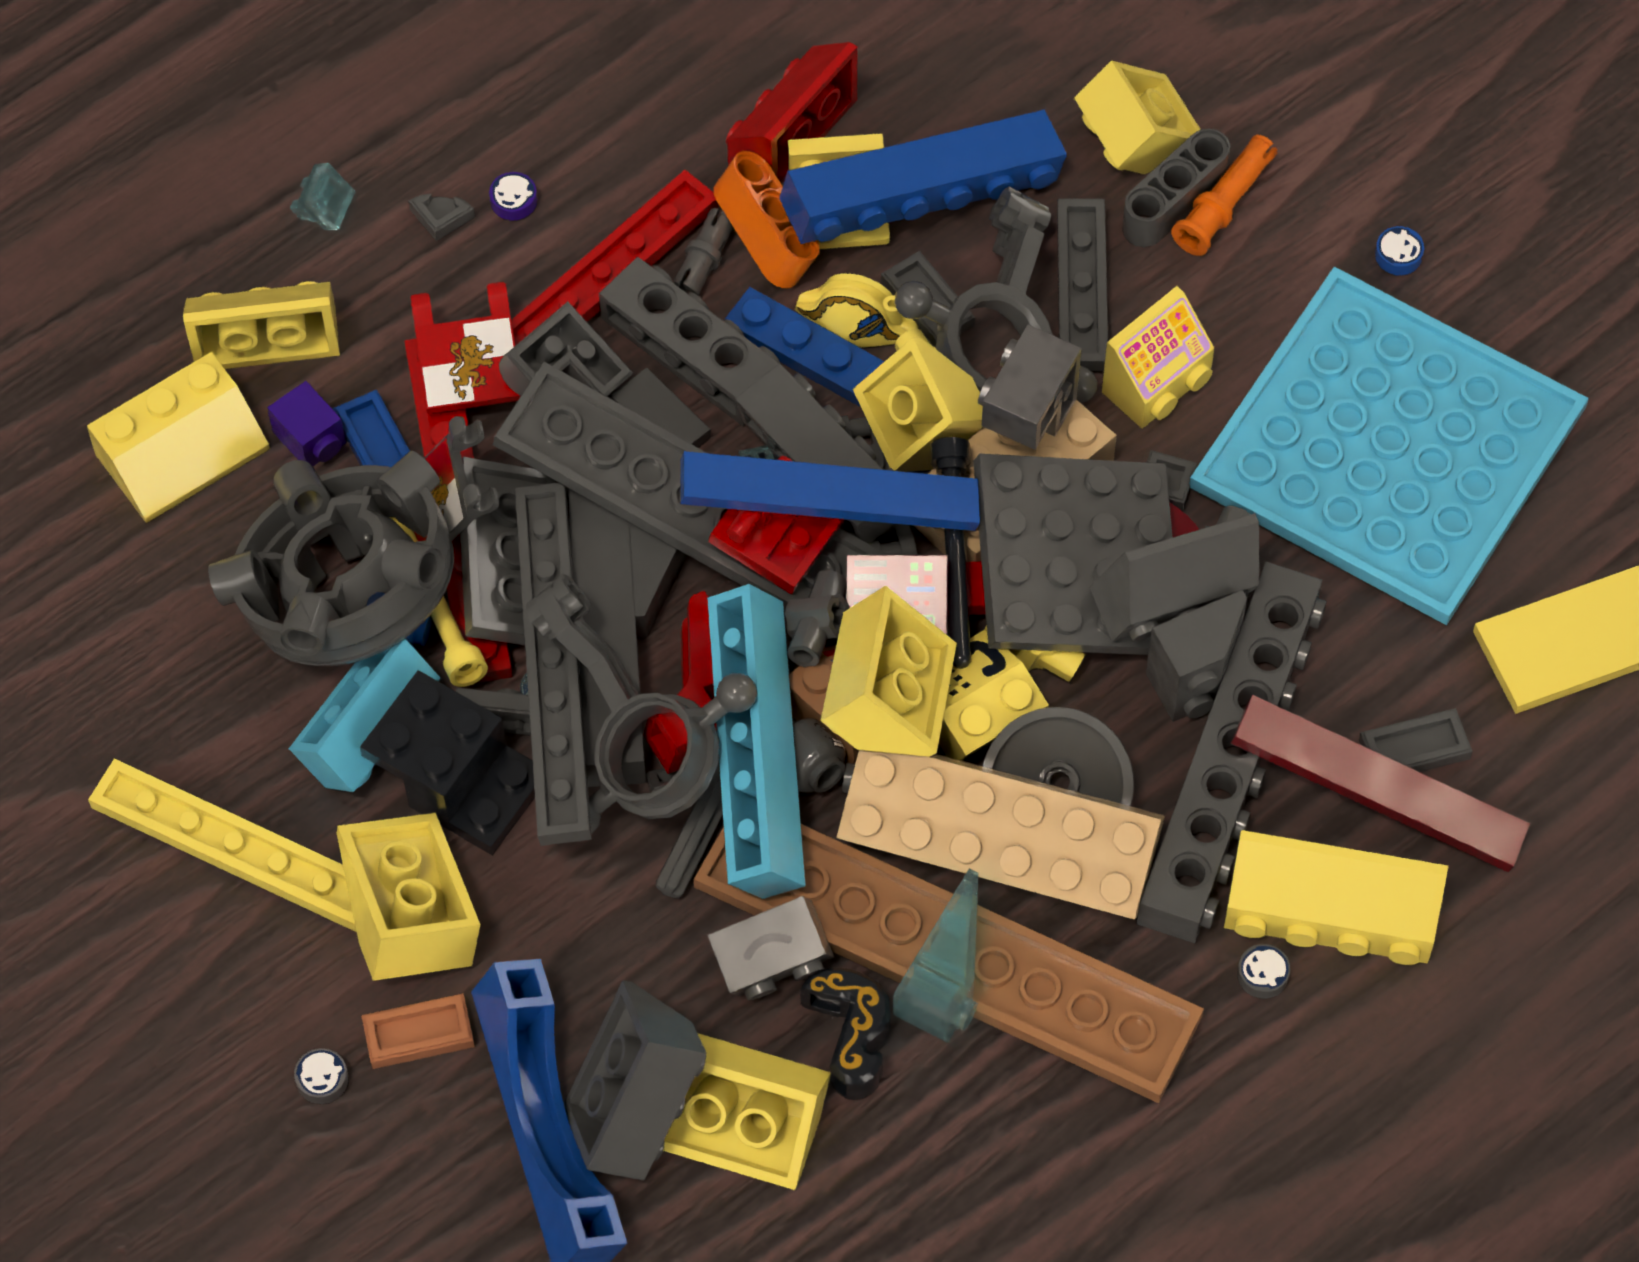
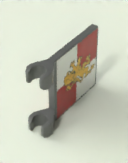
[414,416,499,541]

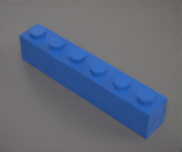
[779,109,1067,244]

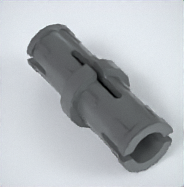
[673,208,734,296]

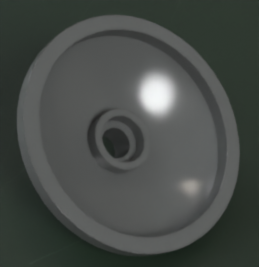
[983,707,1134,806]

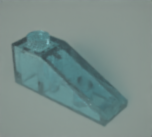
[893,868,978,1043]

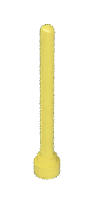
[389,517,488,687]

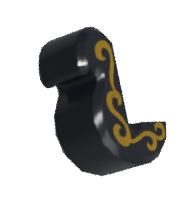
[800,967,891,1100]

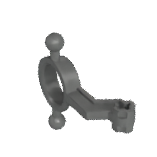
[895,187,1098,403]
[524,574,757,834]

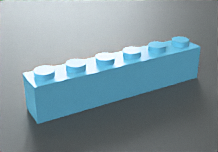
[707,584,805,899]

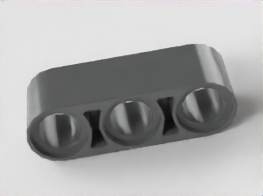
[1122,128,1231,247]

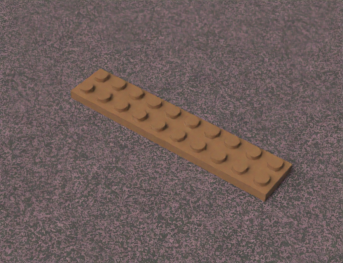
[694,824,1204,1103]

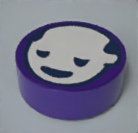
[489,172,537,221]

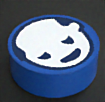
[1375,226,1424,275]

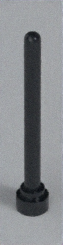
[930,437,971,669]

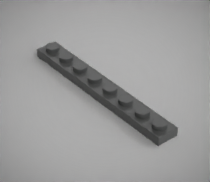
[515,483,592,846]

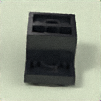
[360,670,535,856]

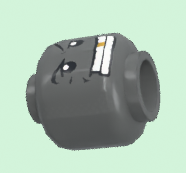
[793,718,846,793]

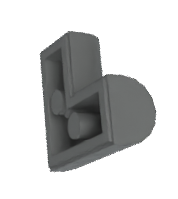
[499,302,633,397]

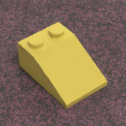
[336,813,481,981]

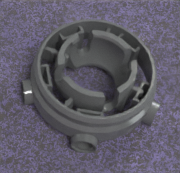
[208,450,454,666]

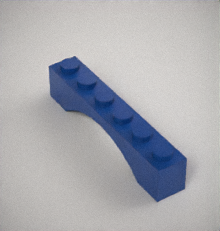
[471,959,627,1262]

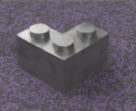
[978,325,1081,450]

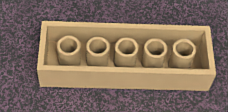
[836,750,1165,920]

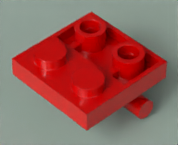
[708,456,845,595]

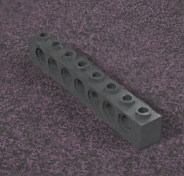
[1137,562,1327,944]

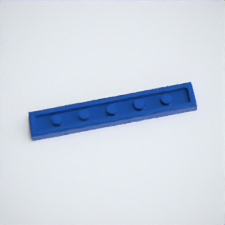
[680,451,980,531]

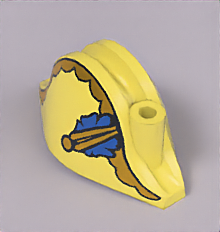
[795,273,919,347]

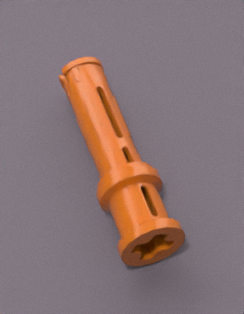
[1171,135,1277,256]

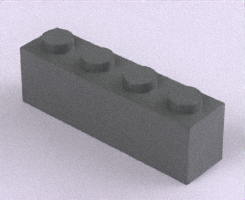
[735,364,894,544]

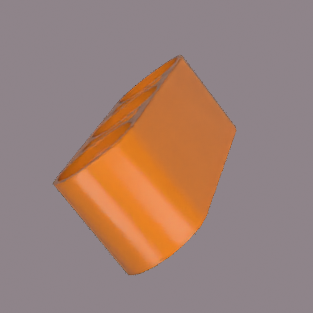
[713,151,820,288]

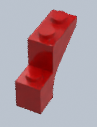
[643,590,719,774]

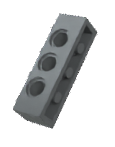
[599,257,780,427]

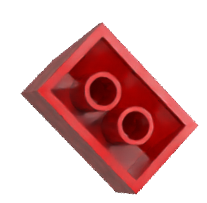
[726,42,858,184]

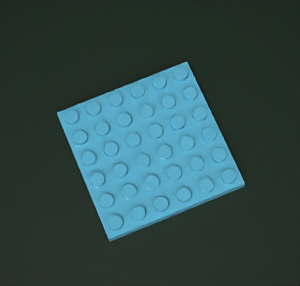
[1189,267,1589,626]

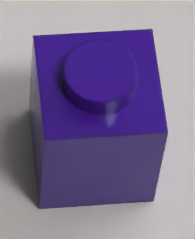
[267,381,346,466]

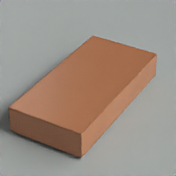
[361,993,475,1069]

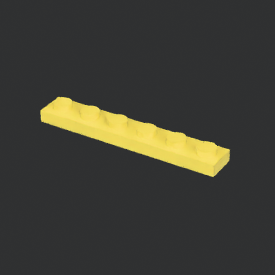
[88,759,356,932]

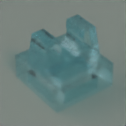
[290,163,355,230]

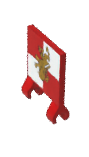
[410,282,521,414]

